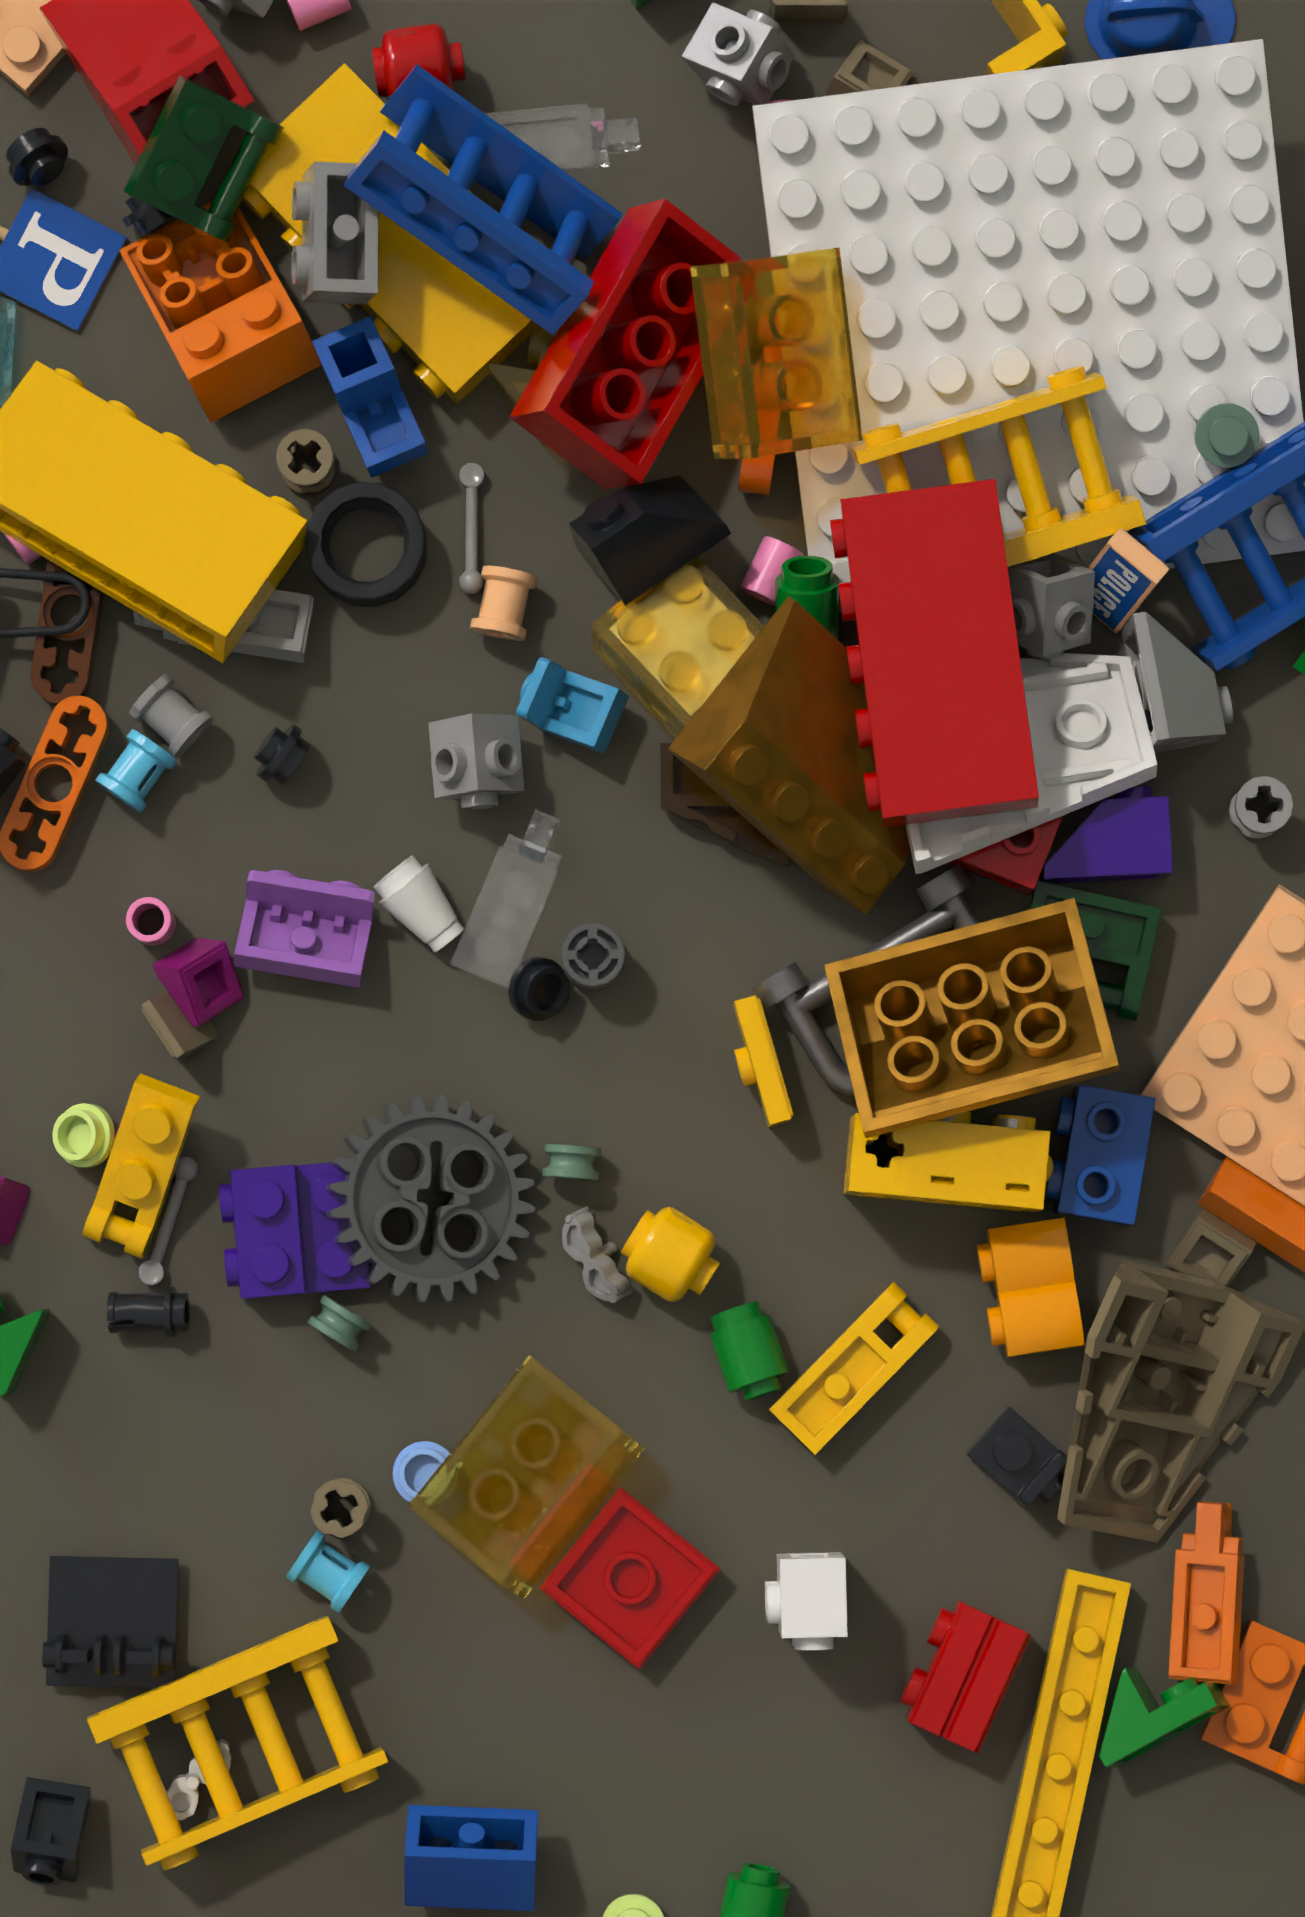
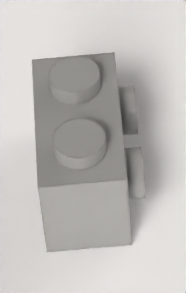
[291,162,378,305]

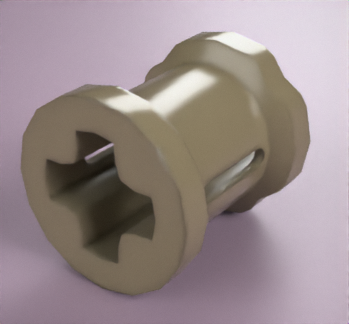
[276,429,336,495]
[310,1478,371,1538]

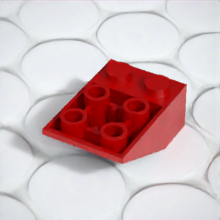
[39,0,255,166]

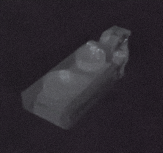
[472,103,641,183]
[451,809,562,988]

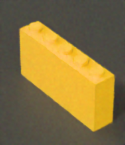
[242,63,539,405]
[0,360,308,663]

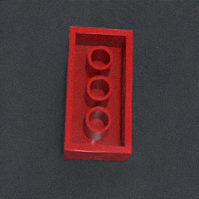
[509,199,760,490]

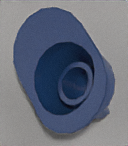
[1084,0,1236,60]

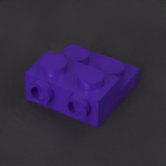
[219,1162,372,1299]

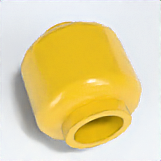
[620,1207,720,1302]

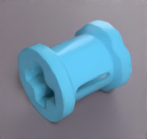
[95,729,178,813]
[285,1530,370,1613]

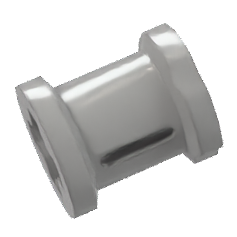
[128,673,214,758]
[1228,776,1293,839]

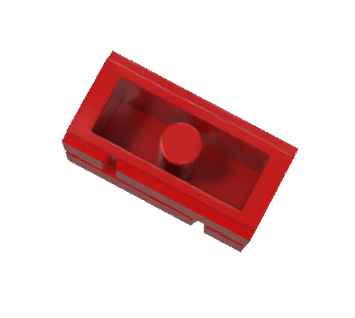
[900,1600,1032,1754]

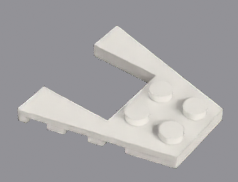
[905,653,1157,874]

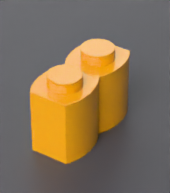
[976,1217,1085,1358]

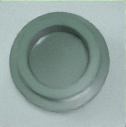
[1194,403,1259,468]

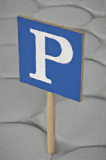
[0,188,127,332]

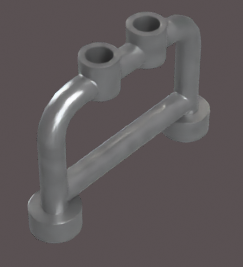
[752,864,980,1095]

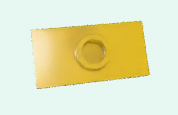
[733,995,793,1128]

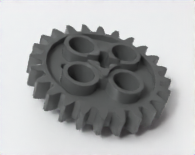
[326,1094,535,1303]

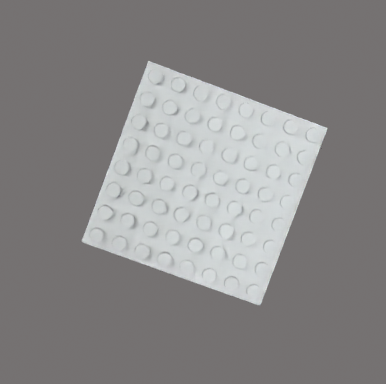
[752,39,1305,612]

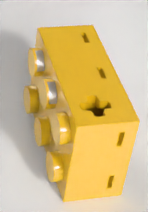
[843,1111,1054,1213]

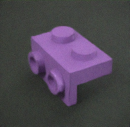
[234,870,375,988]

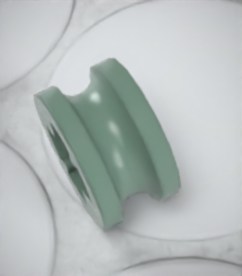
[542,1144,601,1181]
[307,1295,373,1352]

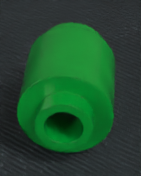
[775,556,839,640]
[709,1301,789,1401]
[719,1863,791,1917]

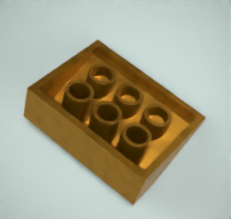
[668,596,911,914]
[824,898,1120,1138]

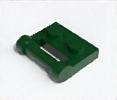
[124,75,284,243]
[1029,880,1162,1021]

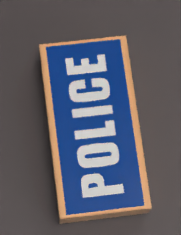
[1088,528,1169,634]

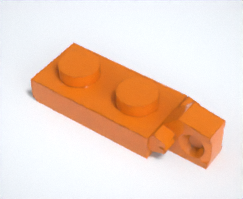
[1168,1501,1245,1685]

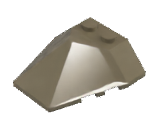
[1057,1259,1305,1543]

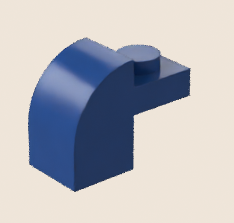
[312,316,429,478]

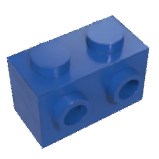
[1045,1085,1156,1226]
[404,1805,538,1911]

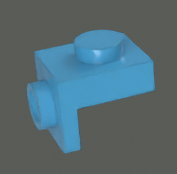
[516,657,629,754]

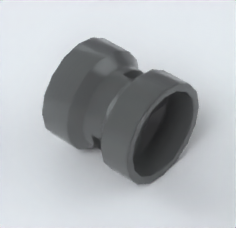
[561,922,625,991]

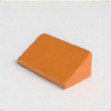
[1197,1156,1305,1273]

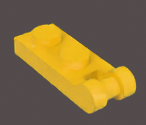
[82,1073,200,1259]
[769,1282,940,1455]

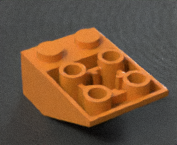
[119,201,321,423]

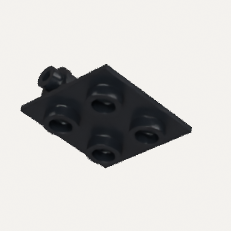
[42,1556,179,1688]

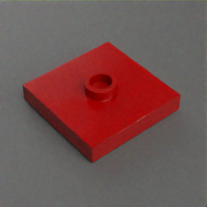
[539,1487,720,1670]

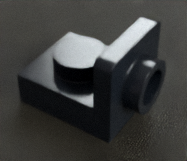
[966,1406,1067,1507]
[10,1777,91,1886]

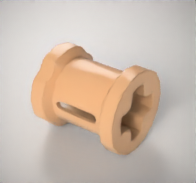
[470,565,538,641]

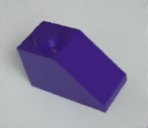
[1039,786,1173,884]

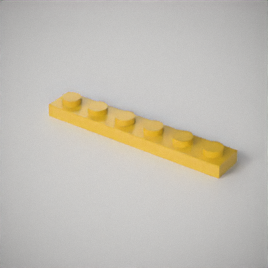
[991,1568,1131,1917]

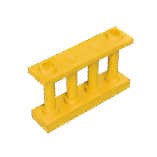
[851,366,1146,567]
[87,1616,388,1871]

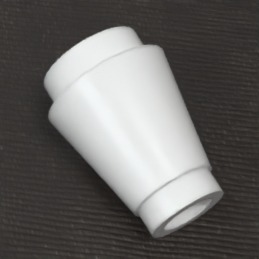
[373,855,464,952]

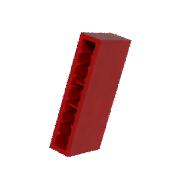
[830,479,1039,828]

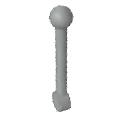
[459,463,485,594]
[139,1156,198,1285]

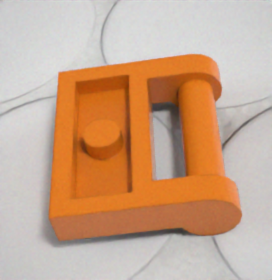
[1199,1619,1305,1785]

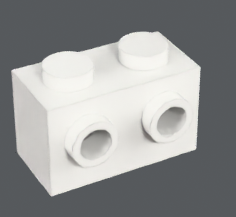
[765,1552,848,1650]

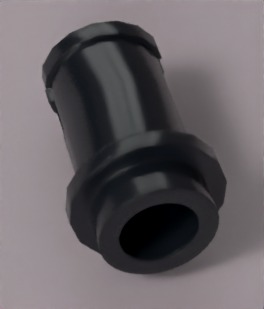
[107,1287,190,1337]

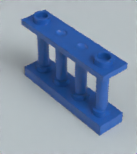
[343,64,622,335]
[1128,421,1305,671]

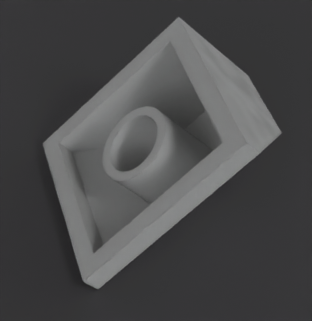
[1121,611,1233,753]

